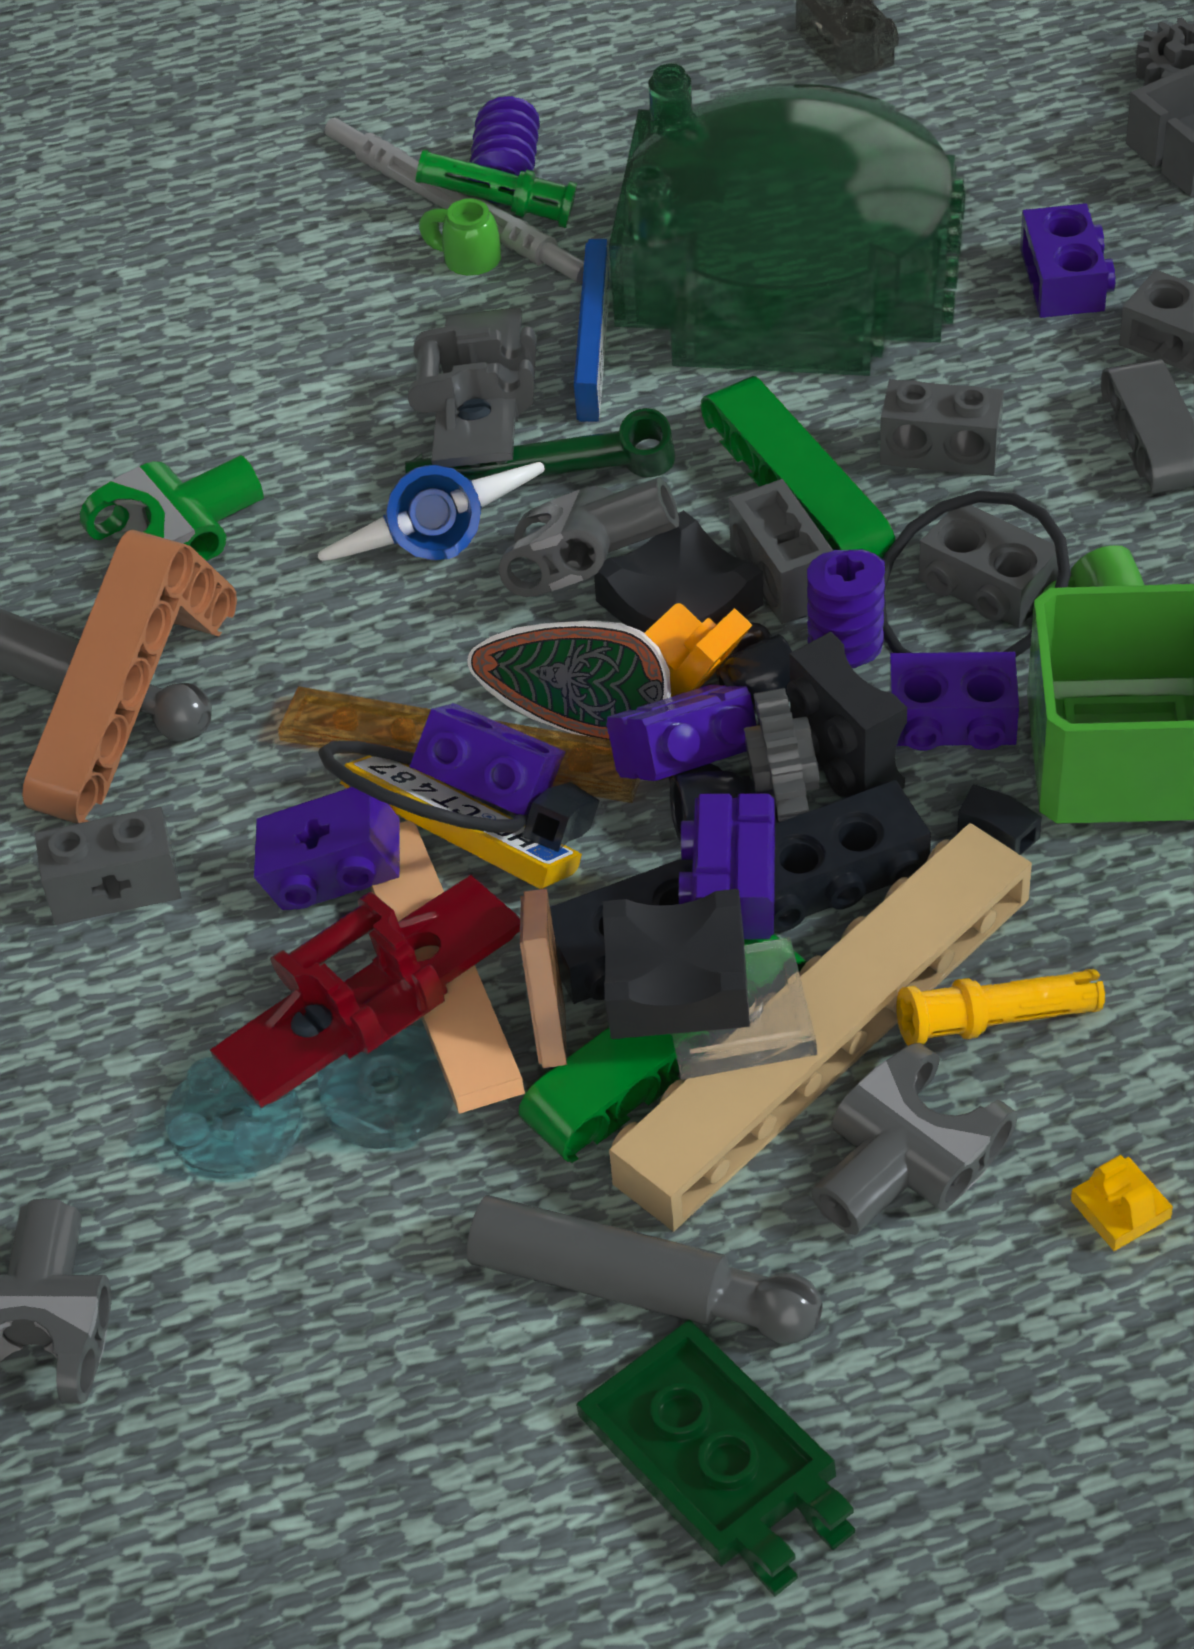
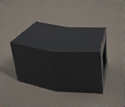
[522,782,600,852]
[957,784,1042,855]

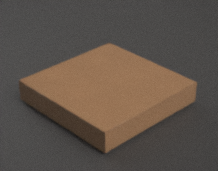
[520,888,567,1068]

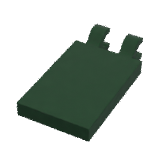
[576,1319,855,1597]

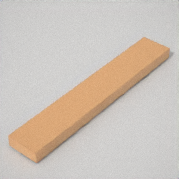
[370,821,525,1114]

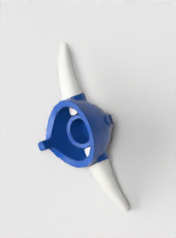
[318,462,545,561]

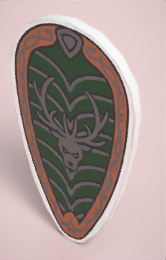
[467,620,671,745]

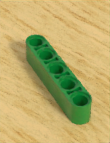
[700,376,896,560]
[518,934,808,1163]

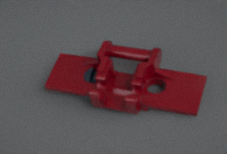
[210,875,520,1108]

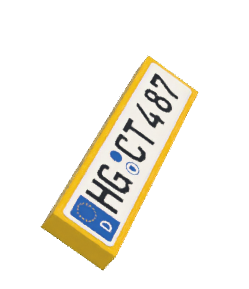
[340,756,582,889]

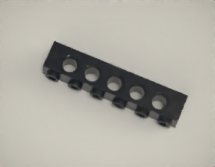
[550,780,931,1004]

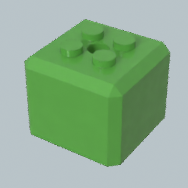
[1027,584,1194,824]

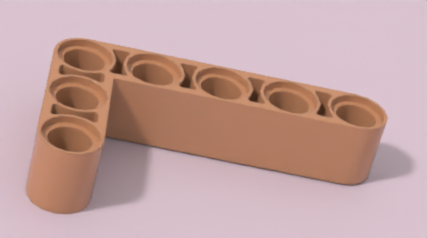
[22,529,237,824]

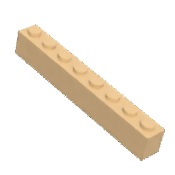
[609,823,1032,1232]

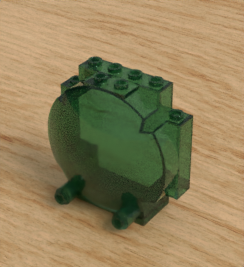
[609,64,966,376]

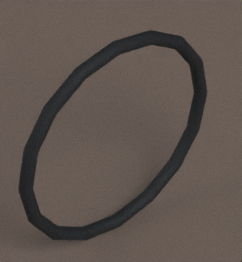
[883,490,1071,657]
[318,741,528,833]

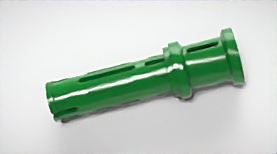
[415,149,578,229]

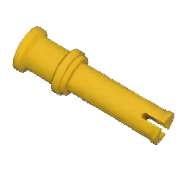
[896,969,1105,1046]

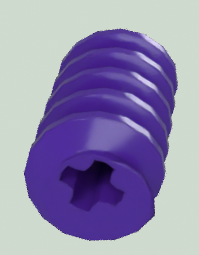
[468,96,540,203]
[807,549,885,668]

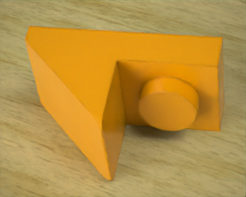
[644,603,752,697]

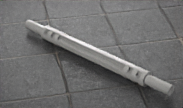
[325,118,584,284]

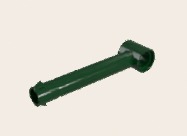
[405,408,675,481]

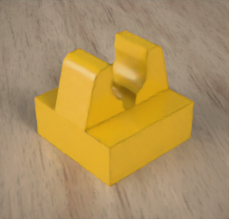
[1071,1155,1173,1251]

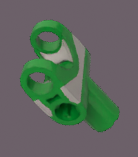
[79,455,264,561]

